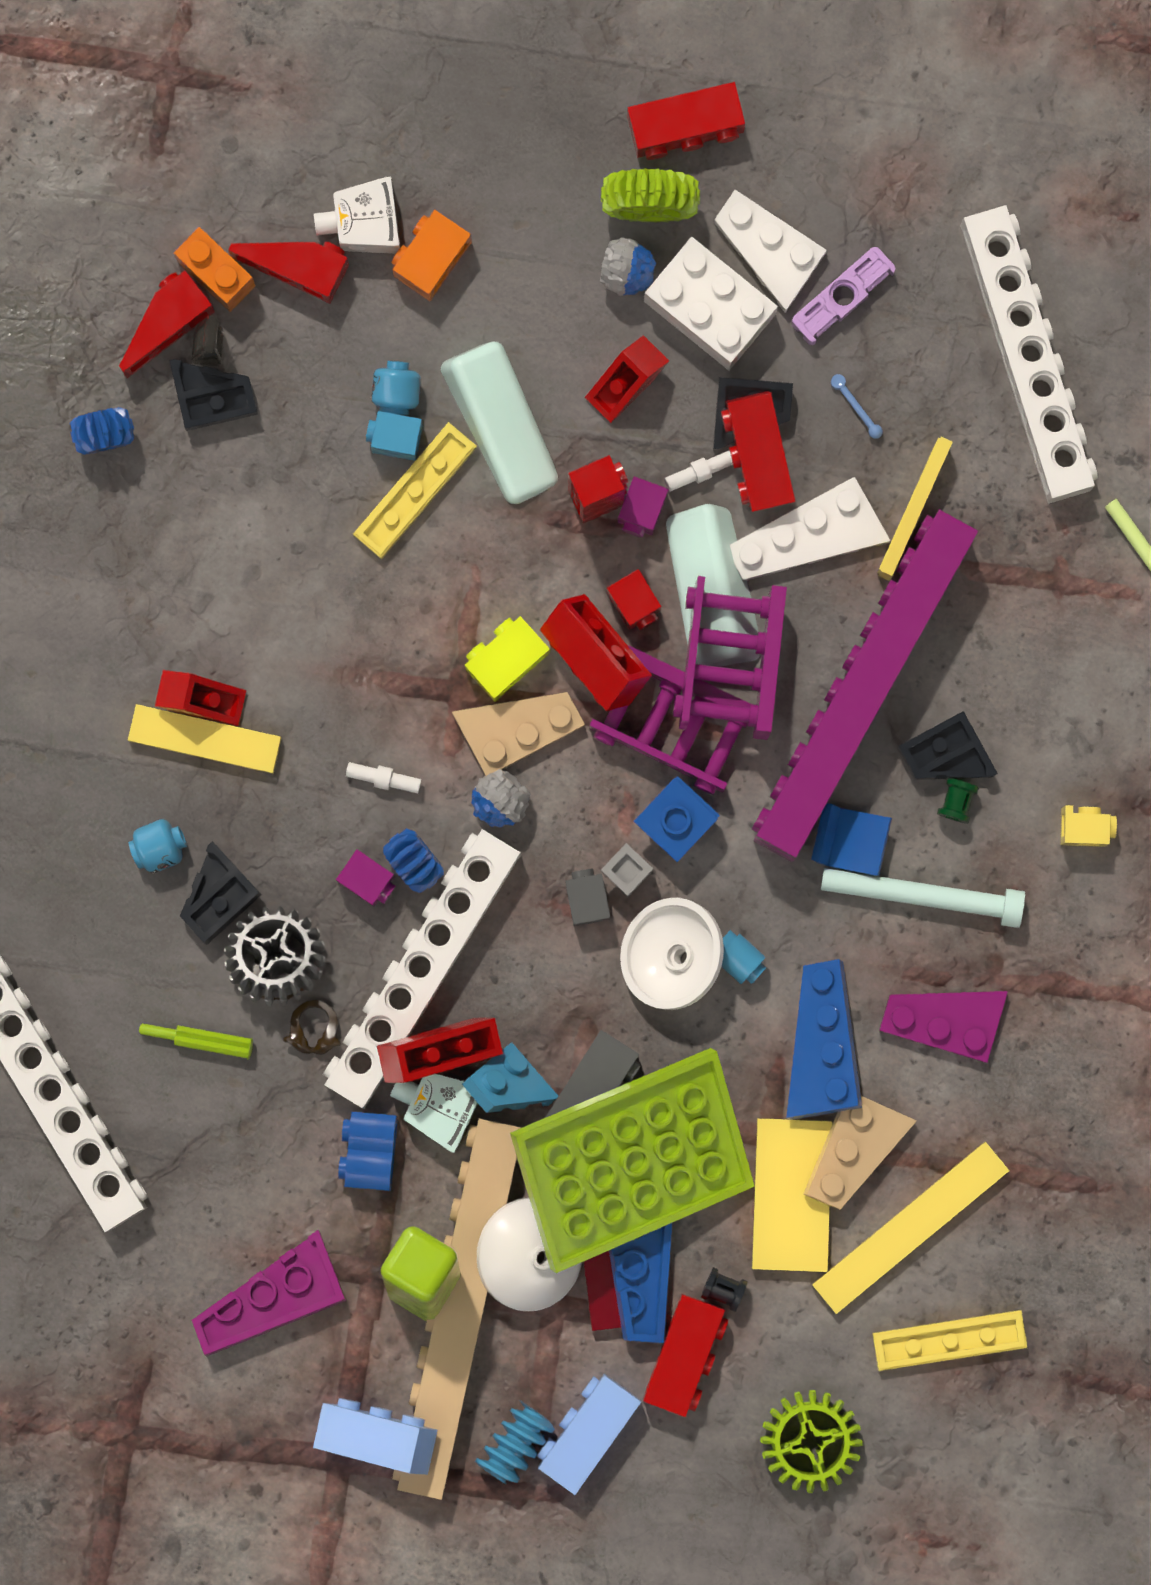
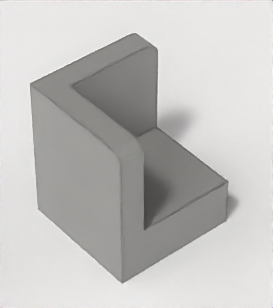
[600,843,653,898]

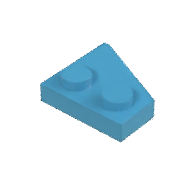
[462,1042,559,1113]

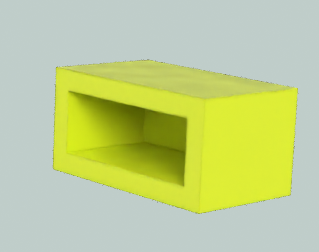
[465,616,550,702]

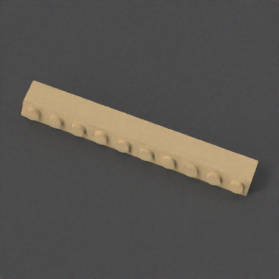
[392,1119,520,1500]

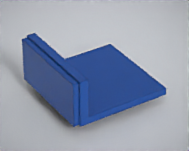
[633,776,720,862]
[811,803,892,876]

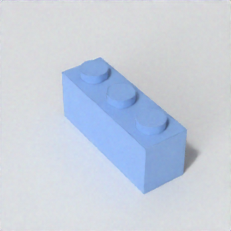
[537,1374,641,1495]
[313,1398,438,1475]

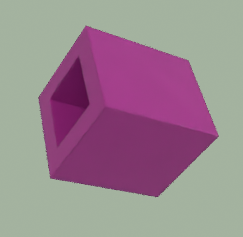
[618,476,669,538]
[336,849,396,907]

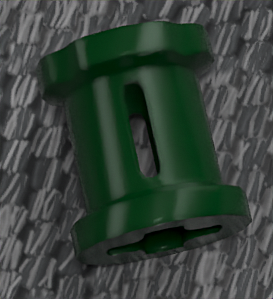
[937,778,979,824]

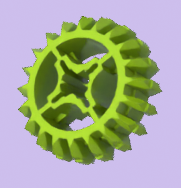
[601,168,700,223]
[760,1390,862,1493]

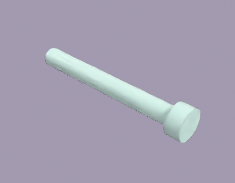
[821,868,1025,928]

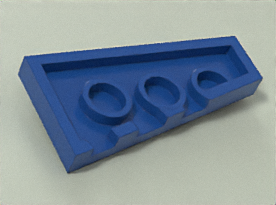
[786,959,862,1120]
[609,1223,672,1343]

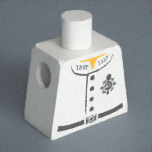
[314,177,400,254]

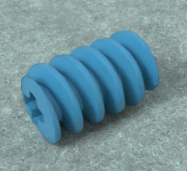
[475,1400,555,1484]

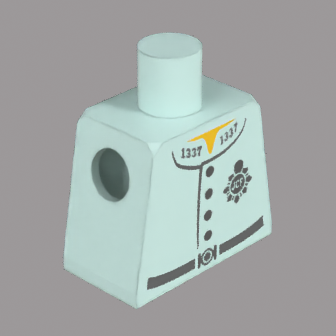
[390,1074,478,1153]

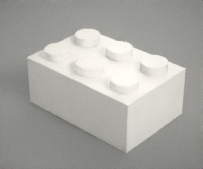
[644,237,778,371]

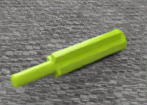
[139,1023,253,1060]

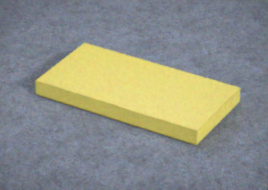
[752,1119,832,1272]

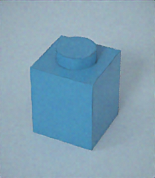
[366,411,423,461]

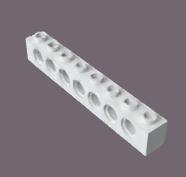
[960,205,1098,504]
[323,829,521,1109]
[0,955,148,1232]

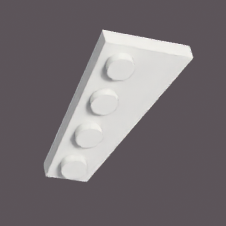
[730,477,890,581]

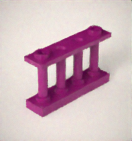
[673,576,787,740]
[589,645,751,795]

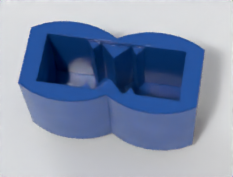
[338,1112,398,1191]

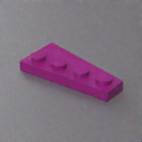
[191,1229,346,1357]

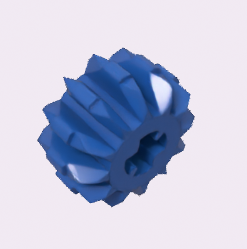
[70,407,134,455]
[383,828,444,893]

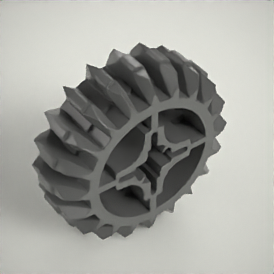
[224,906,326,1007]

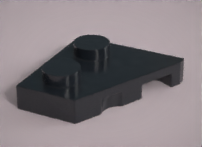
[713,377,793,449]
[180,841,262,945]

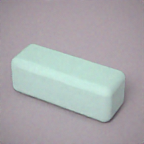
[441,341,558,504]
[666,504,760,667]

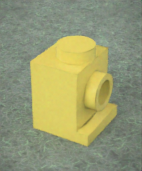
[1061,805,1117,847]

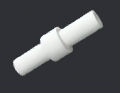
[664,450,733,492]
[346,762,421,794]

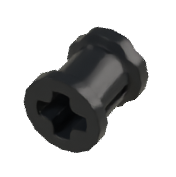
[700,1267,748,1312]

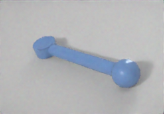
[831,374,883,439]

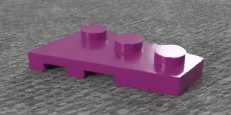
[879,991,1008,1063]

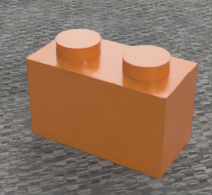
[391,209,472,301]
[174,227,256,312]

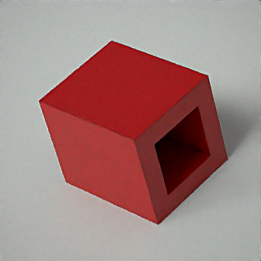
[606,569,662,630]

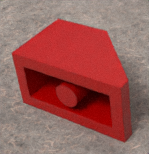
[584,335,669,423]
[155,670,247,726]

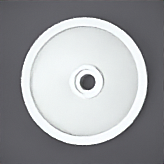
[620,898,724,1010]
[477,1198,582,1311]

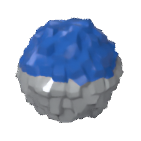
[600,238,656,296]
[471,769,531,827]

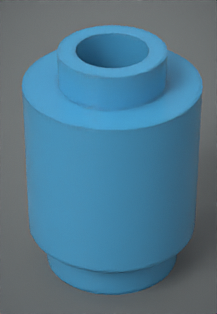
[721,930,766,984]

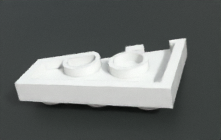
[714,190,827,313]

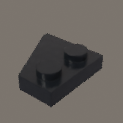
[169,359,258,431]
[897,711,998,780]

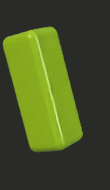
[381,1226,460,1321]

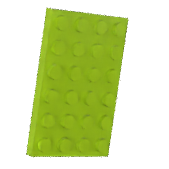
[510,1048,755,1273]

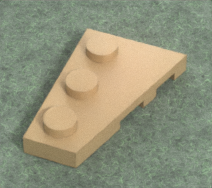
[452,692,585,776]
[804,1096,916,1210]

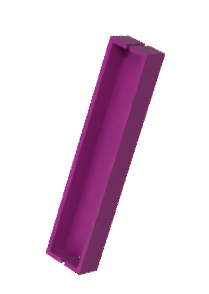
[751,509,978,862]

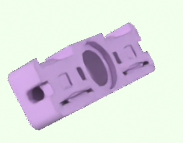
[792,247,895,345]

